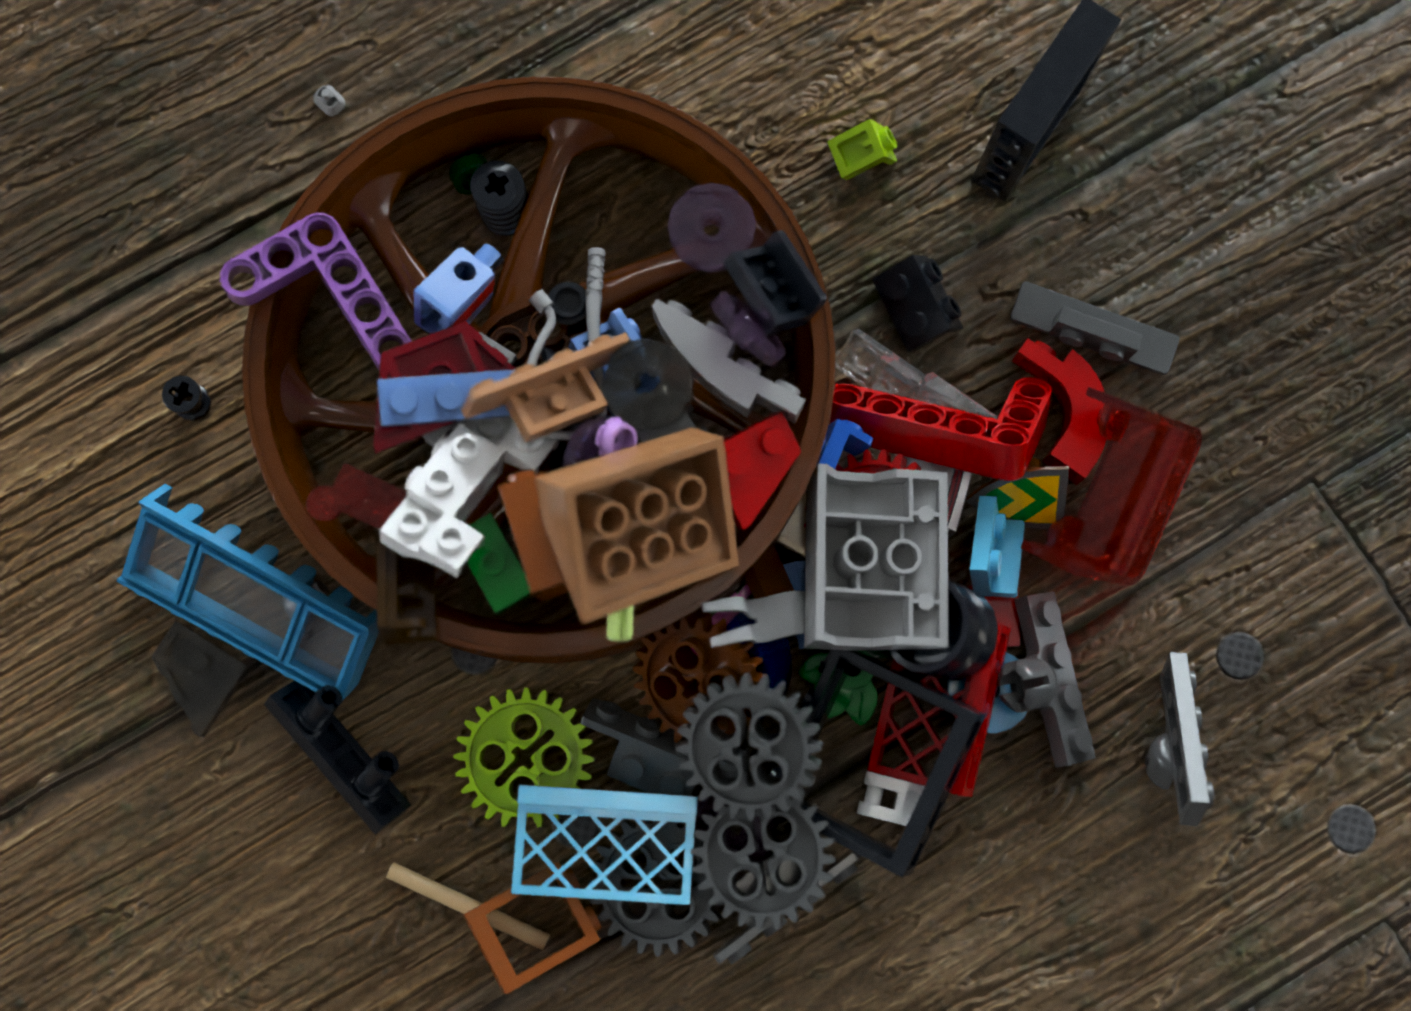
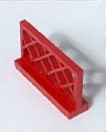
[867,623,1011,797]

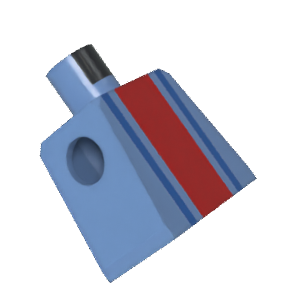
[414,244,504,335]

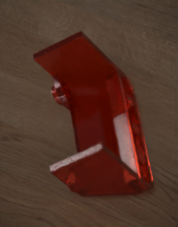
[1020,387,1202,586]

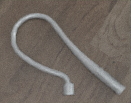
[527,247,608,441]

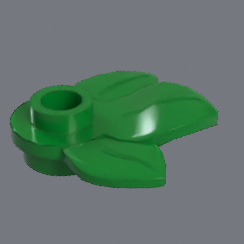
[799,650,878,726]

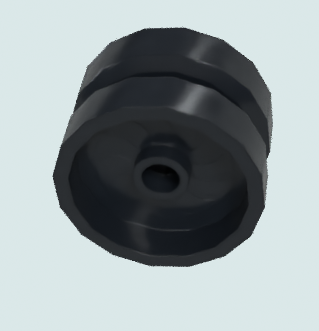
[888,580,998,681]

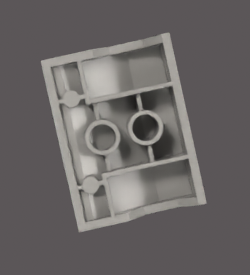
[804,464,948,651]

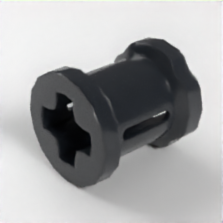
[162,375,212,421]

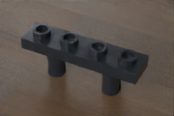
[264,680,411,835]

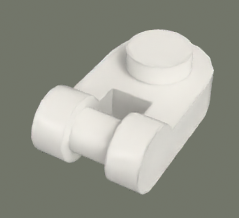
[857,771,925,826]

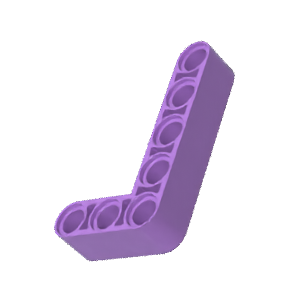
[220,213,411,370]

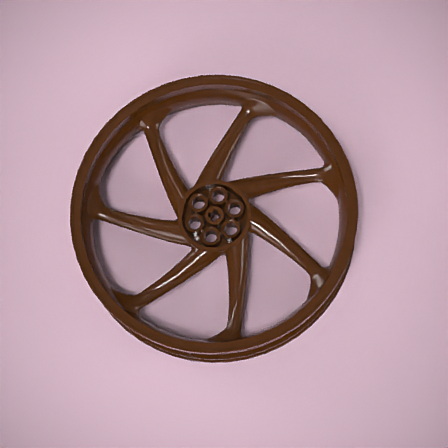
[242,76,835,664]

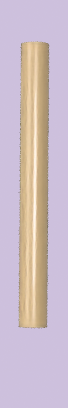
[386,862,551,950]

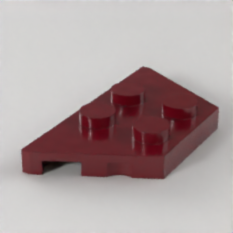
[373,321,516,454]

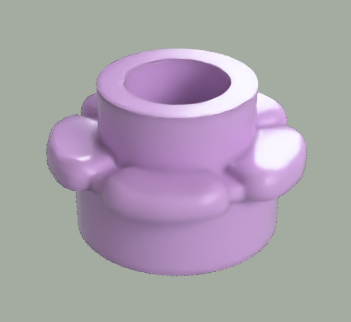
[596,417,638,457]

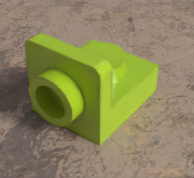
[827,119,897,180]

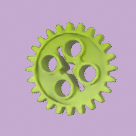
[454,687,595,828]

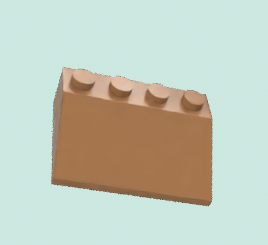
[535,427,739,623]

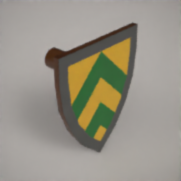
[966,458,1069,529]

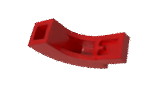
[1011,338,1109,485]

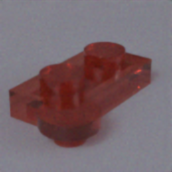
[306,463,407,530]

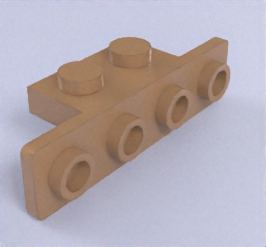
[461,333,630,443]

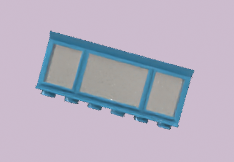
[117,484,379,700]

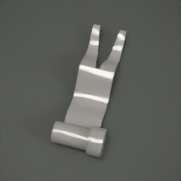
[701,590,805,647]

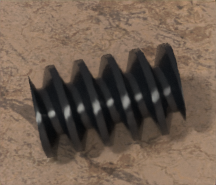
[470,160,528,236]

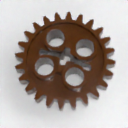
[632,612,767,743]

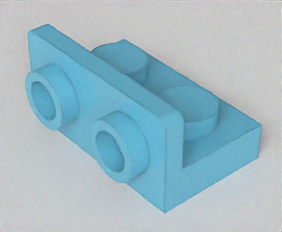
[970,496,1025,598]

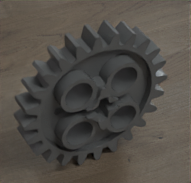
[676,672,823,821]
[691,783,837,930]
[588,820,725,957]

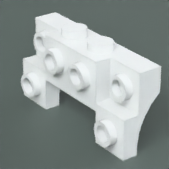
[380,417,560,577]

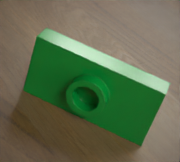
[466,513,532,614]

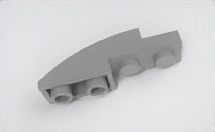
[652,299,805,424]

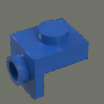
[817,419,874,469]

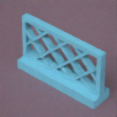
[511,785,697,905]

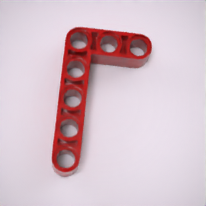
[829,377,1052,481]

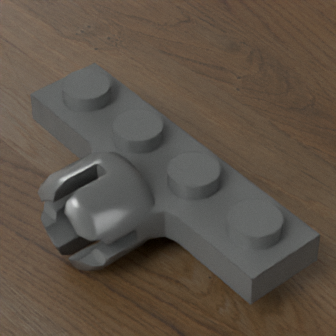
[997,591,1096,768]
[1145,652,1214,826]

